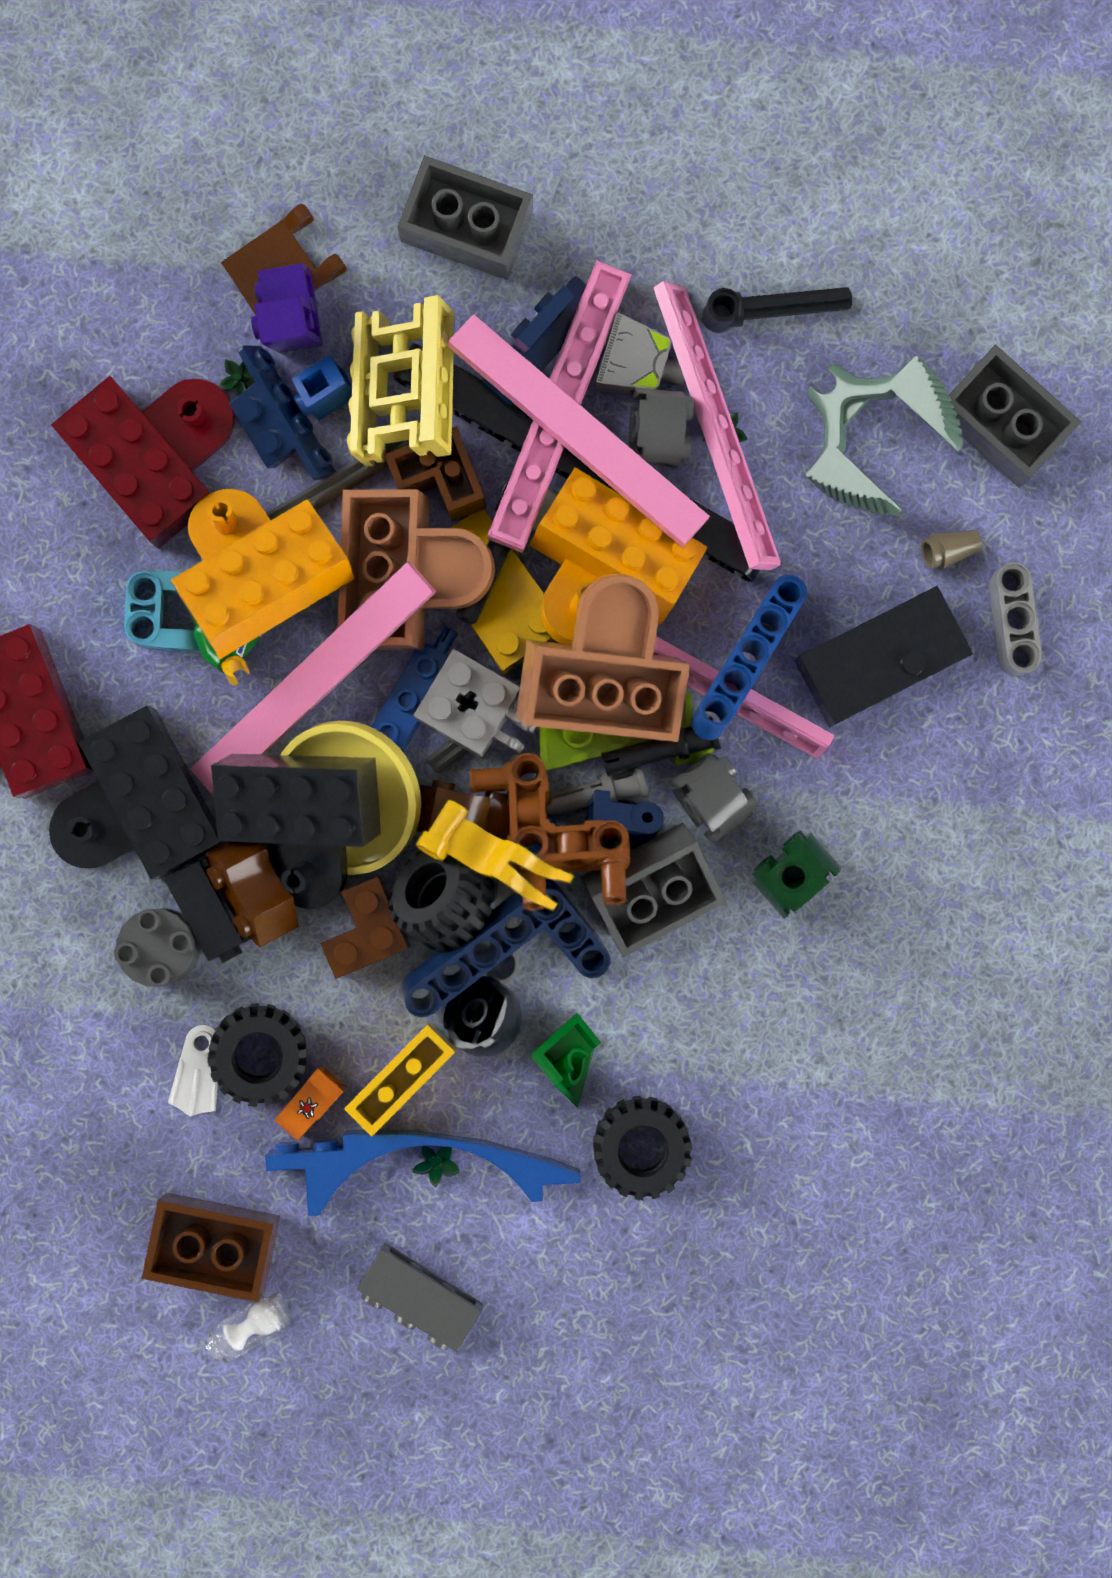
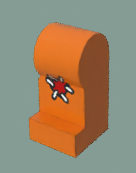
[274,1065,347,1141]

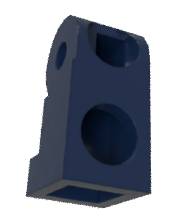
[587,789,664,844]

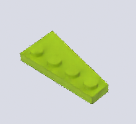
[539,692,693,772]

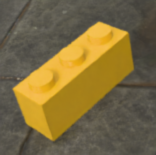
[344,1021,457,1137]

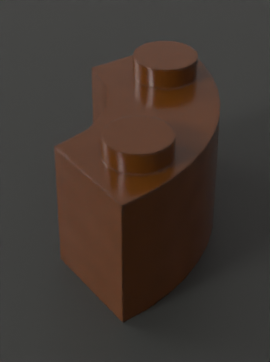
[416,779,510,840]
[206,841,299,948]

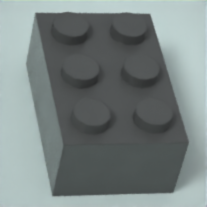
[397,155,533,280]
[948,344,1081,488]
[580,823,726,957]

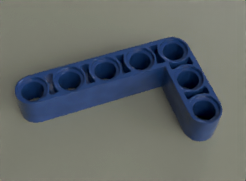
[402,878,611,1018]

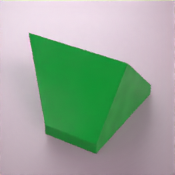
[530,1013,601,1109]

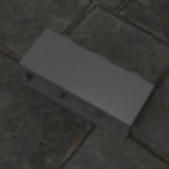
[357,1242,483,1352]

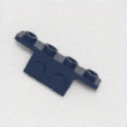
[483,276,586,406]
[229,345,336,480]

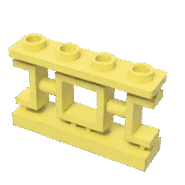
[347,295,455,467]

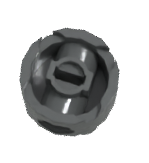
[629,388,694,468]
[669,753,758,843]
[114,909,201,987]

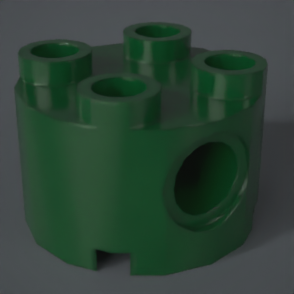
[752,830,842,918]

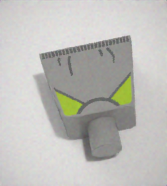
[595,313,685,396]

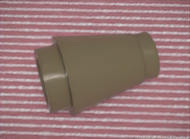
[921,530,982,570]

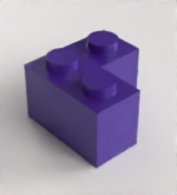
[251,263,323,353]

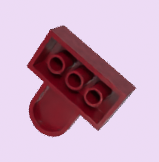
[51,376,235,549]
[0,624,93,799]

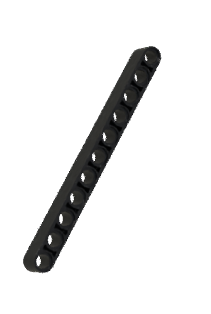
[393,343,760,582]

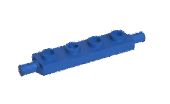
[371,626,458,753]

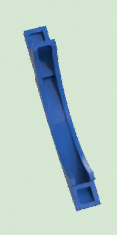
[265,1130,581,1216]

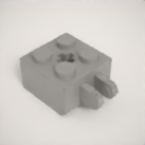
[413,649,536,759]

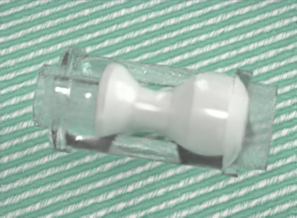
[205,1292,292,1364]

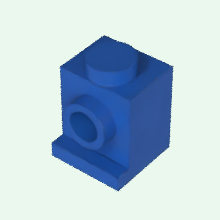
[292,355,352,421]

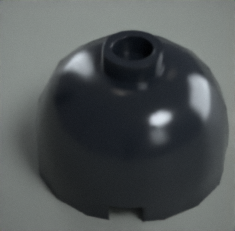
[443,976,522,1057]

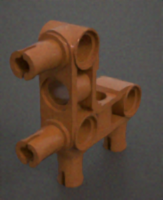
[470,753,630,910]

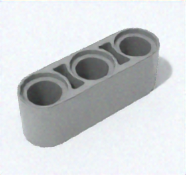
[989,562,1042,677]

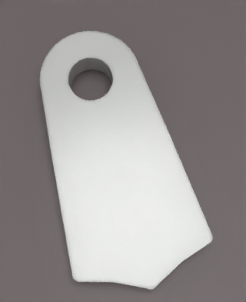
[168,1025,218,1117]

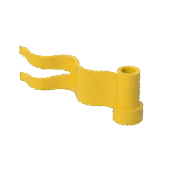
[416,800,573,911]

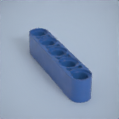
[691,574,807,740]

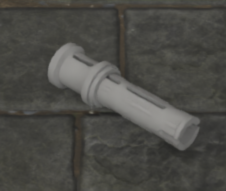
[547,766,649,819]

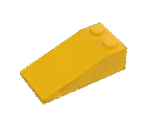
[451,509,555,675]

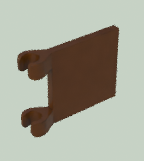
[221,204,347,315]

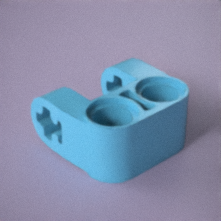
[124,571,199,653]

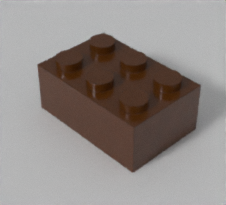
[141,1193,281,1302]

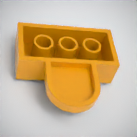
[529,467,708,645]
[171,489,355,659]

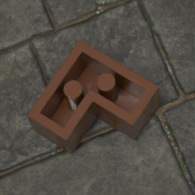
[384,426,487,521]
[321,876,411,979]

